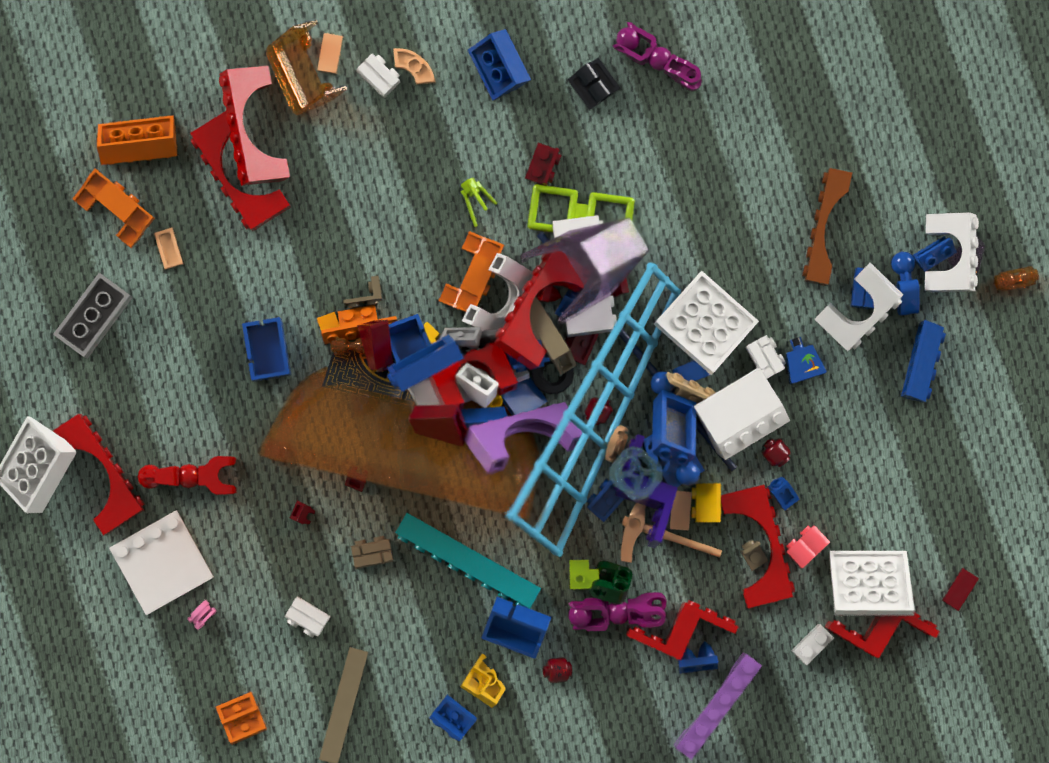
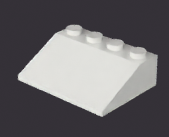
[693,367,790,460]
[0,416,77,513]

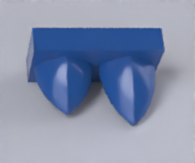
[678,641,718,674]

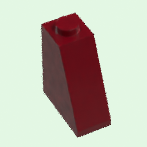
[357,320,393,372]
[409,404,468,447]

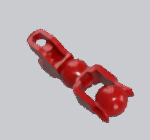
[137,456,237,495]

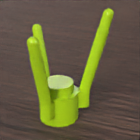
[461,177,497,227]

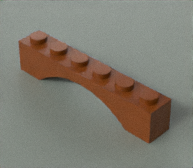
[802,168,852,286]

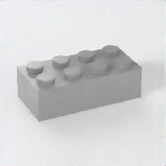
[53,273,133,359]

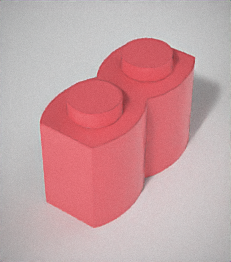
[785,525,830,569]

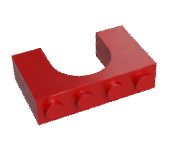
[428,343,518,410]

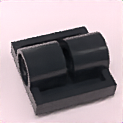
[567,58,620,111]

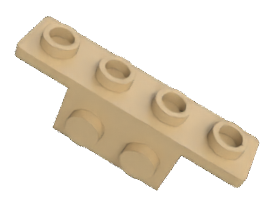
[666,372,716,405]

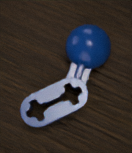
[891,251,920,316]
[650,360,710,394]
[645,437,700,486]

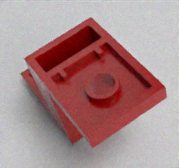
[626,600,738,660]
[824,612,940,658]

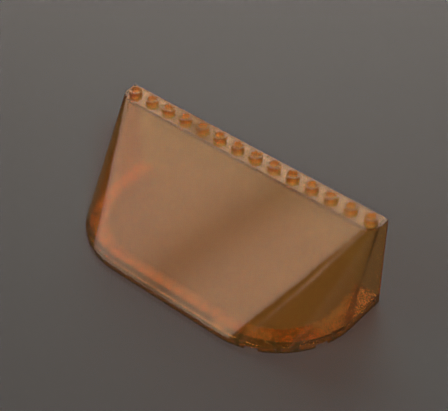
[259,366,539,521]

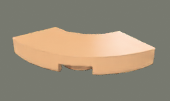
[393,48,435,85]

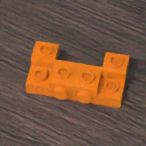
[72,168,155,248]
[438,231,504,313]

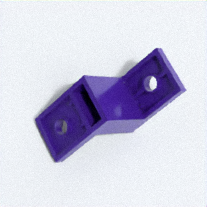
[613,434,678,548]

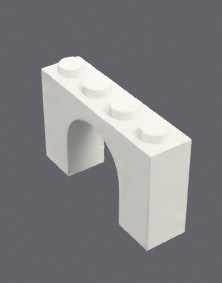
[925,213,979,292]
[462,253,533,331]
[815,263,903,351]

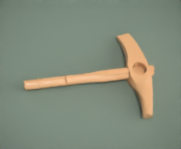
[621,503,722,563]

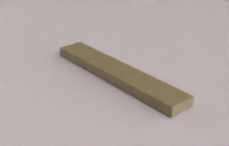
[319,647,368,763]

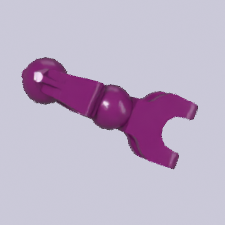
[612,22,702,91]
[568,592,667,631]

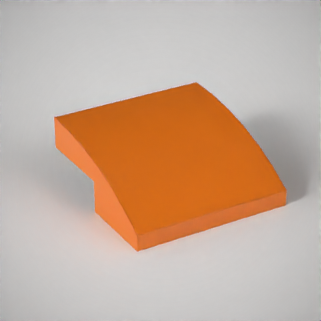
[216,692,267,745]

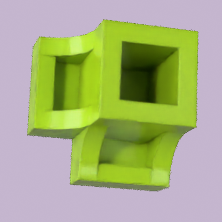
[569,560,599,589]

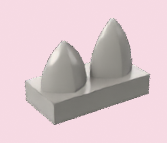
[440,327,482,352]

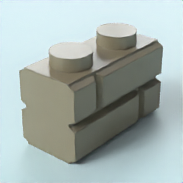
[351,536,394,569]

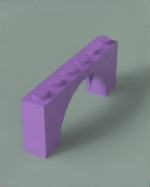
[464,402,582,474]
[674,653,762,760]

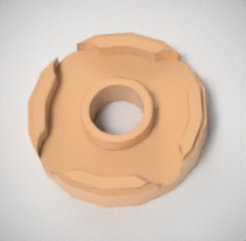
[605,425,628,463]

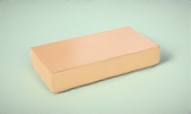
[317,33,343,74]
[154,228,183,270]
[670,491,692,531]

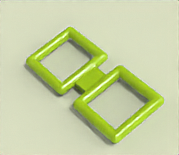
[527,184,635,243]

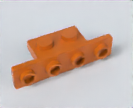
[321,304,397,344]

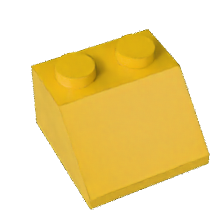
[691,483,721,523]

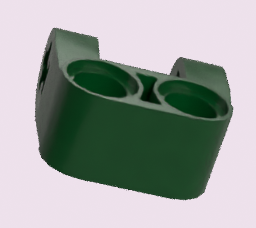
[590,561,633,605]

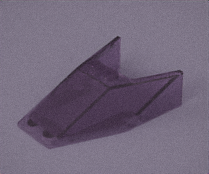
[520,218,649,326]

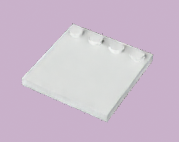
[654,271,759,375]
[109,510,214,615]
[829,551,914,615]

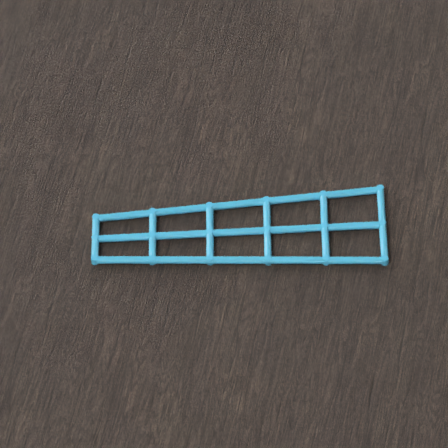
[506,262,681,557]

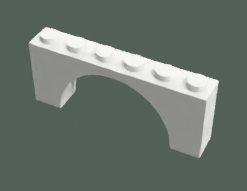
[552,215,617,337]

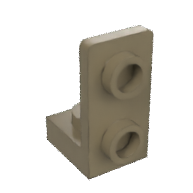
[343,276,383,308]
[740,540,769,571]

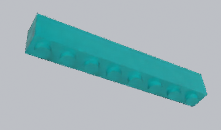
[395,513,541,608]

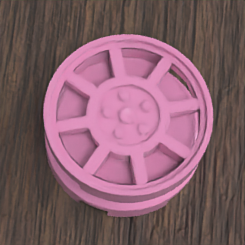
[187,600,217,630]

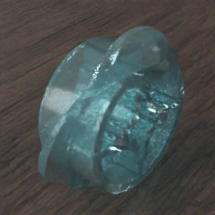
[609,447,663,500]

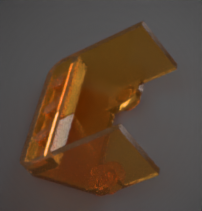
[266,20,348,115]

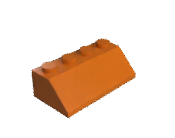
[97,115,177,165]

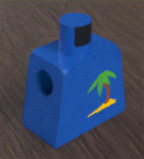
[785,337,827,385]

